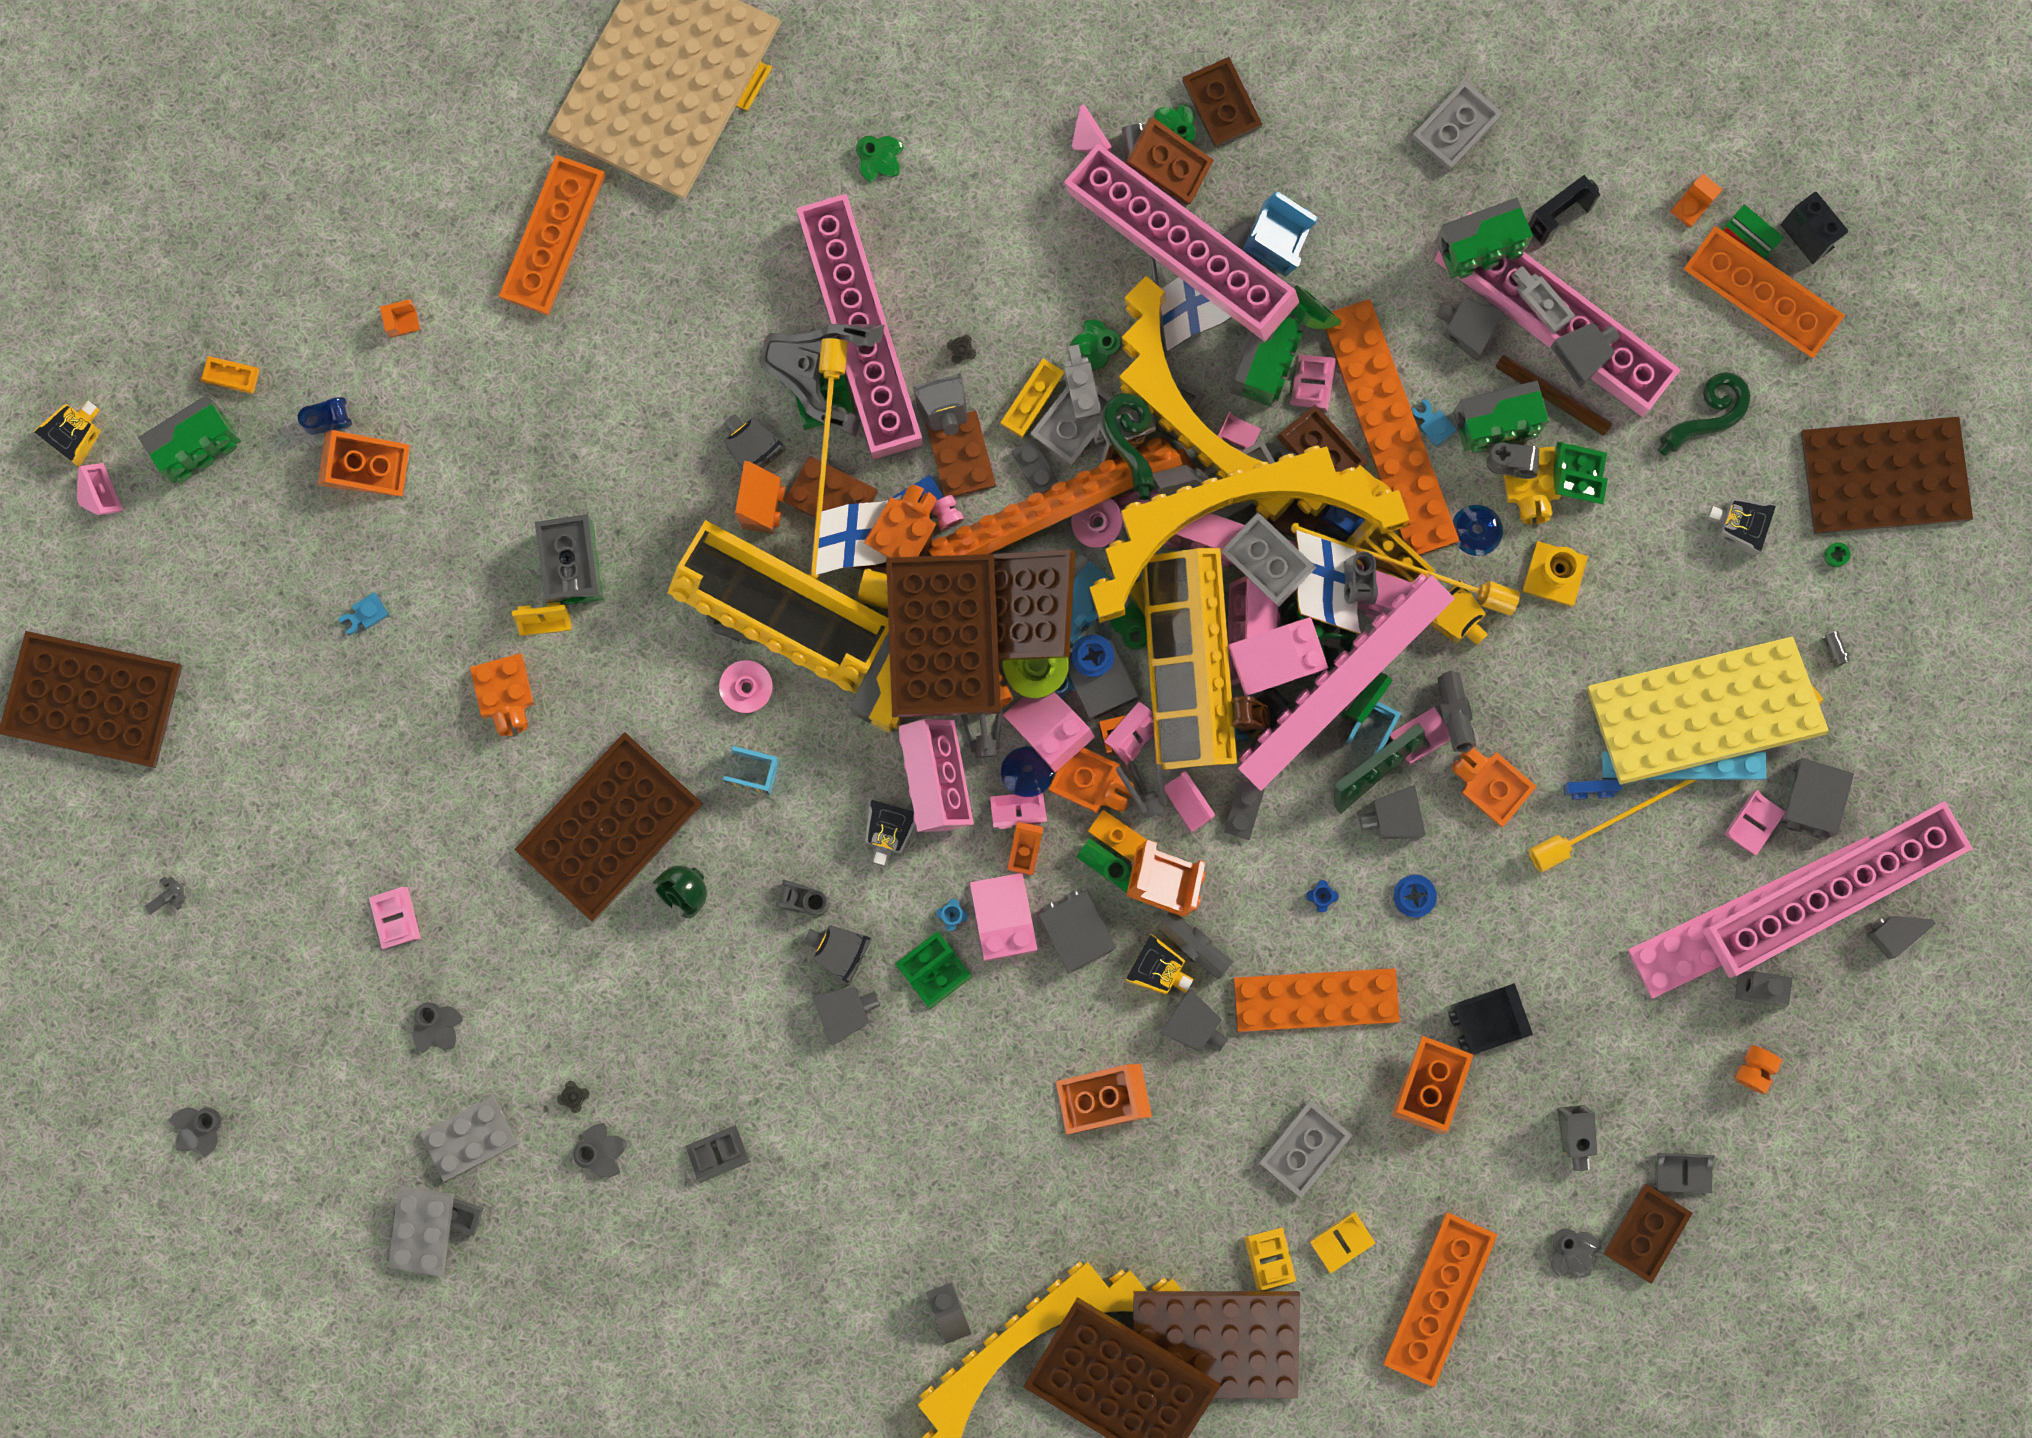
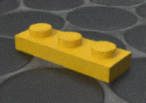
[1000,358,1065,439]

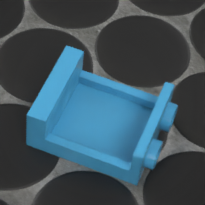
[1242,192,1318,277]

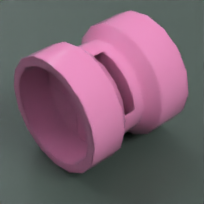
[931,495,964,531]

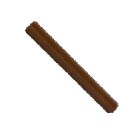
[1496,355,1612,435]

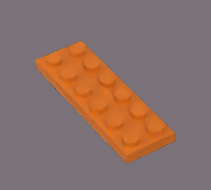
[499,155,606,316]
[1684,226,1845,359]
[1234,968,1400,1032]
[1383,1212,1498,1388]

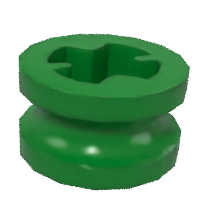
[1824,542,1851,567]

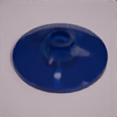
[1452,505,1503,556]
[1001,746,1054,797]

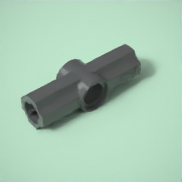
[1437,671,1476,753]
[1157,912,1233,980]

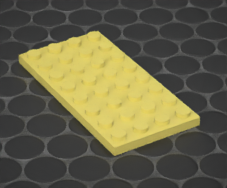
[1587,636,1829,785]

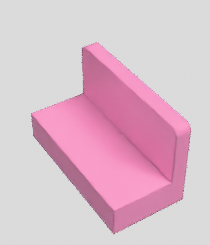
[1164,771,1215,833]

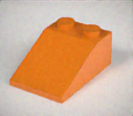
[317,430,410,496]
[735,461,786,534]
[1391,1035,1474,1135]
[1056,1064,1152,1135]

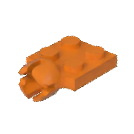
[864,485,936,558]
[470,653,535,736]
[1048,747,1135,814]
[1452,748,1537,827]

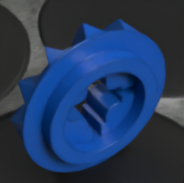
[1072,634,1115,677]
[1393,875,1437,918]

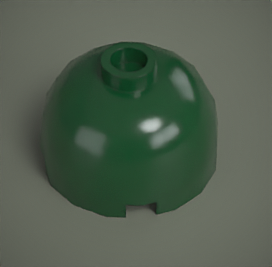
[653,865,707,919]

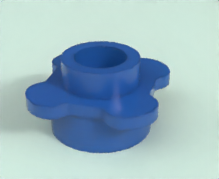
[1306,880,1339,912]

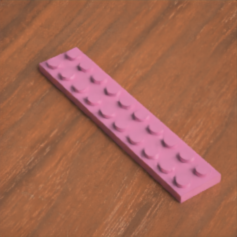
[1627,836,1870,999]

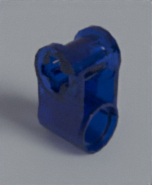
[297,397,352,435]

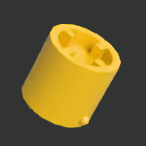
[858,569,888,610]

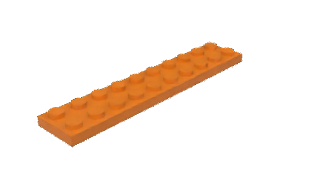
[1325,299,1460,556]
[928,437,1183,556]

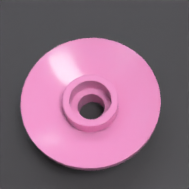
[1071,498,1123,548]
[719,660,773,713]

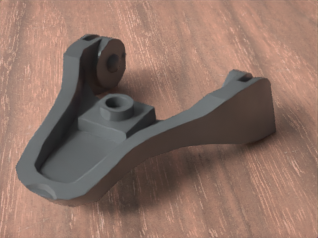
[760,324,885,437]

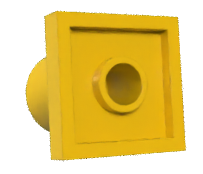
[1522,541,1588,607]

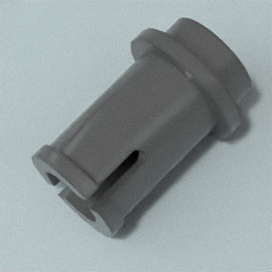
[1822,631,1851,667]

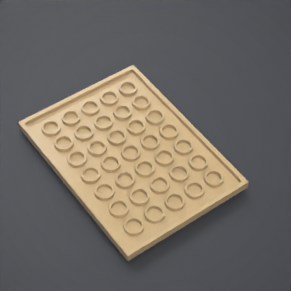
[548,0,781,200]

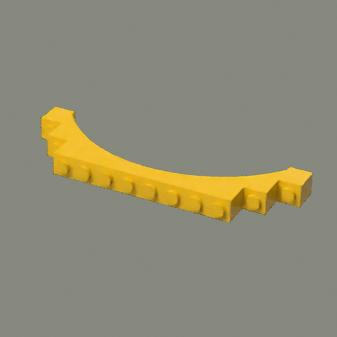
[1119,276,1380,522]
[1089,446,1409,623]
[918,1261,1182,1438]

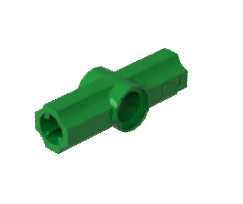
[1076,838,1143,904]

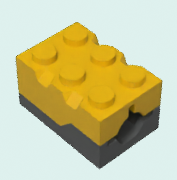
[850,636,904,734]

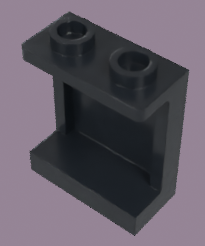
[1528,175,1600,247]
[1780,192,1848,265]
[1448,983,1533,1055]

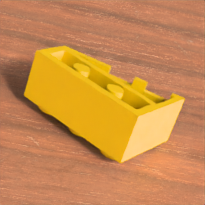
[1345,520,1435,583]

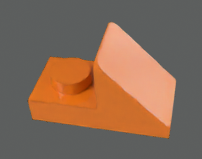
[1670,174,1723,228]
[1007,822,1044,875]

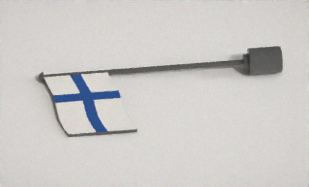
[1121,124,1232,357]

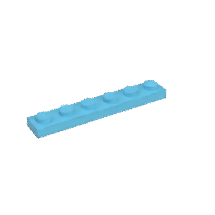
[1602,751,1766,780]

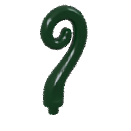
[1658,372,1751,456]
[1102,393,1155,500]

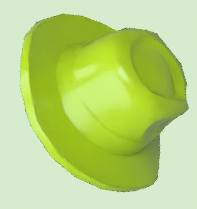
[1003,658,1069,698]

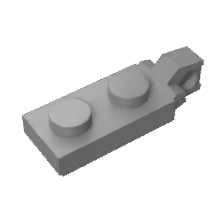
[1512,266,1575,335]
[1064,344,1101,420]

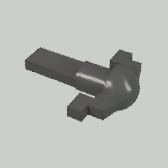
[145,877,185,915]

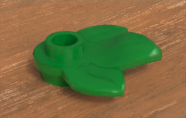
[1154,104,1196,143]
[856,136,904,183]
[1070,319,1122,371]
[1111,600,1147,650]

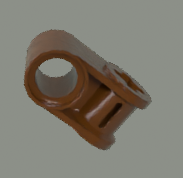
[1231,696,1270,731]

